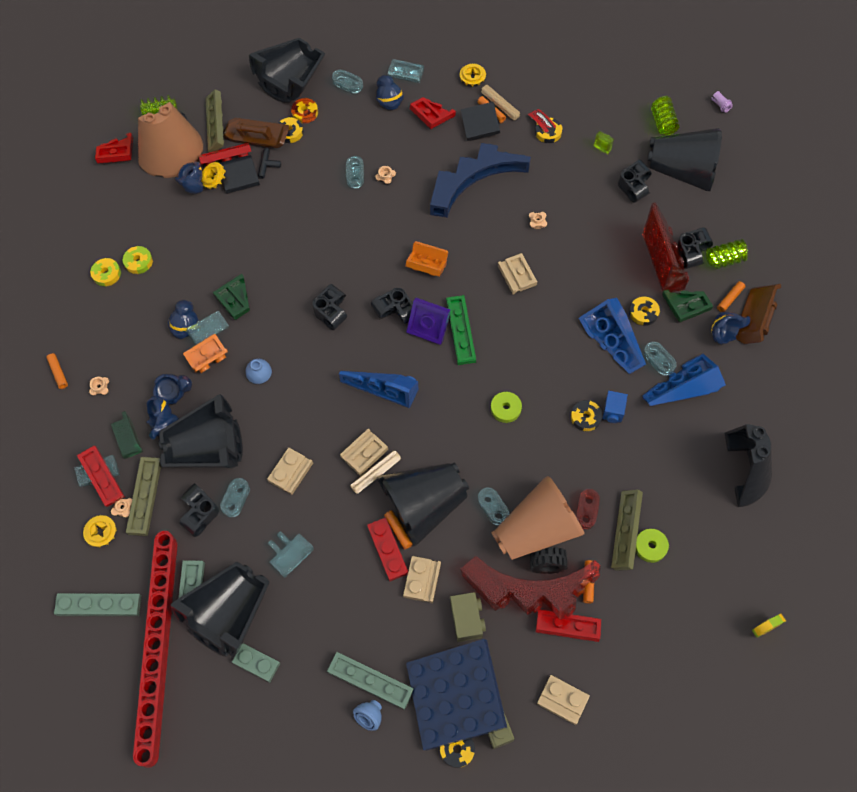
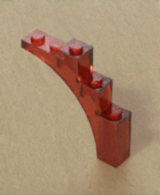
[461,556,601,619]

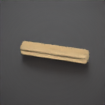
[481,85,520,120]
[350,451,401,494]

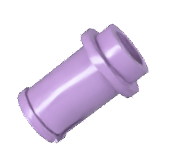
[711,91,733,112]

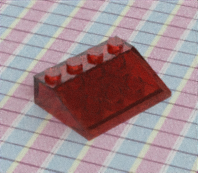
[643,202,689,292]

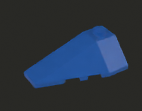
[579,298,646,374]
[643,354,726,406]
[339,371,419,408]

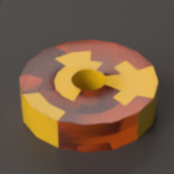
[291,98,318,123]

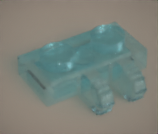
[267,531,314,578]

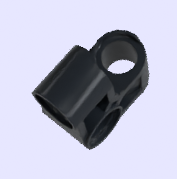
[618,160,652,203]
[676,227,713,269]
[313,284,347,330]
[371,288,413,324]
[179,483,219,537]

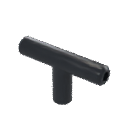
[258,148,281,179]

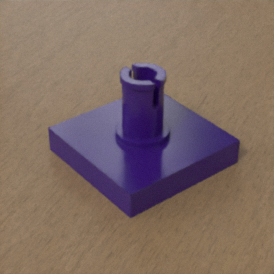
[407,298,451,345]

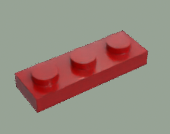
[199,142,251,166]
[77,445,125,507]
[367,517,408,582]
[536,609,601,642]

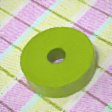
[491,392,522,423]
[635,529,669,563]

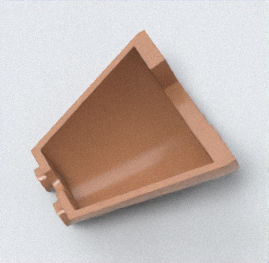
[138,102,203,178]
[491,476,585,560]

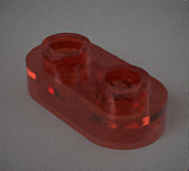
[576,489,600,529]

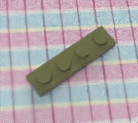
[206,89,224,152]
[126,457,161,536]
[611,489,643,571]

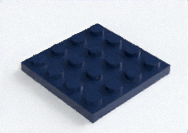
[406,639,507,751]

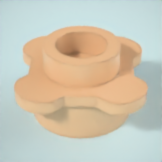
[375,166,396,184]
[529,212,547,229]
[89,377,109,396]
[111,498,132,518]

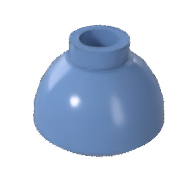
[245,359,272,384]
[353,700,382,731]

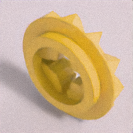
[460,64,486,87]
[201,162,226,189]
[83,515,117,548]

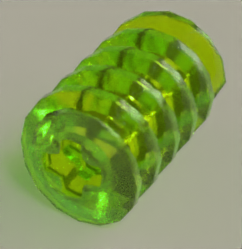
[140,95,177,116]
[651,96,680,136]
[706,239,748,269]

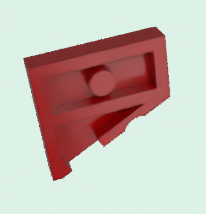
[410,97,456,129]
[95,133,133,163]

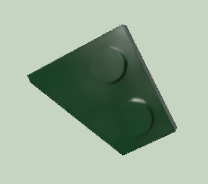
[213,274,250,320]
[662,290,713,323]

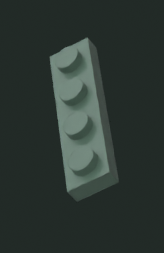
[54,593,141,616]
[327,652,414,710]

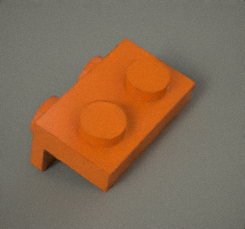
[406,241,448,277]
[183,334,228,373]

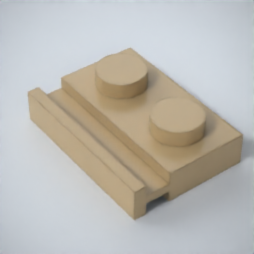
[498,253,537,294]
[340,429,388,476]
[267,448,313,495]
[403,556,441,603]
[537,675,590,725]

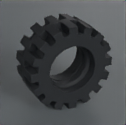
[530,547,568,574]

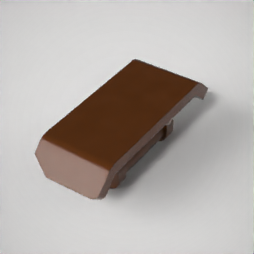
[223,118,289,148]
[736,283,781,344]

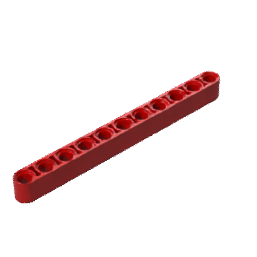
[133,531,178,768]

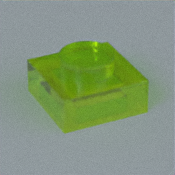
[594,131,614,154]

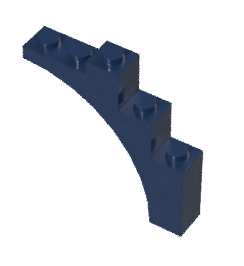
[430,143,531,218]

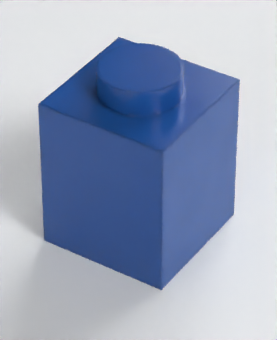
[602,391,628,423]

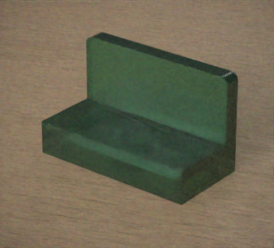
[111,411,143,459]

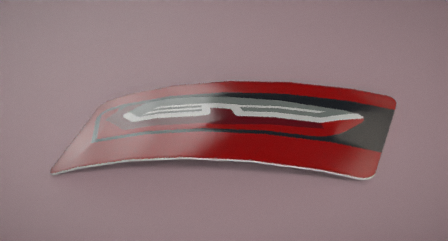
[528,109,556,133]

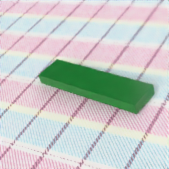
[446,295,476,365]

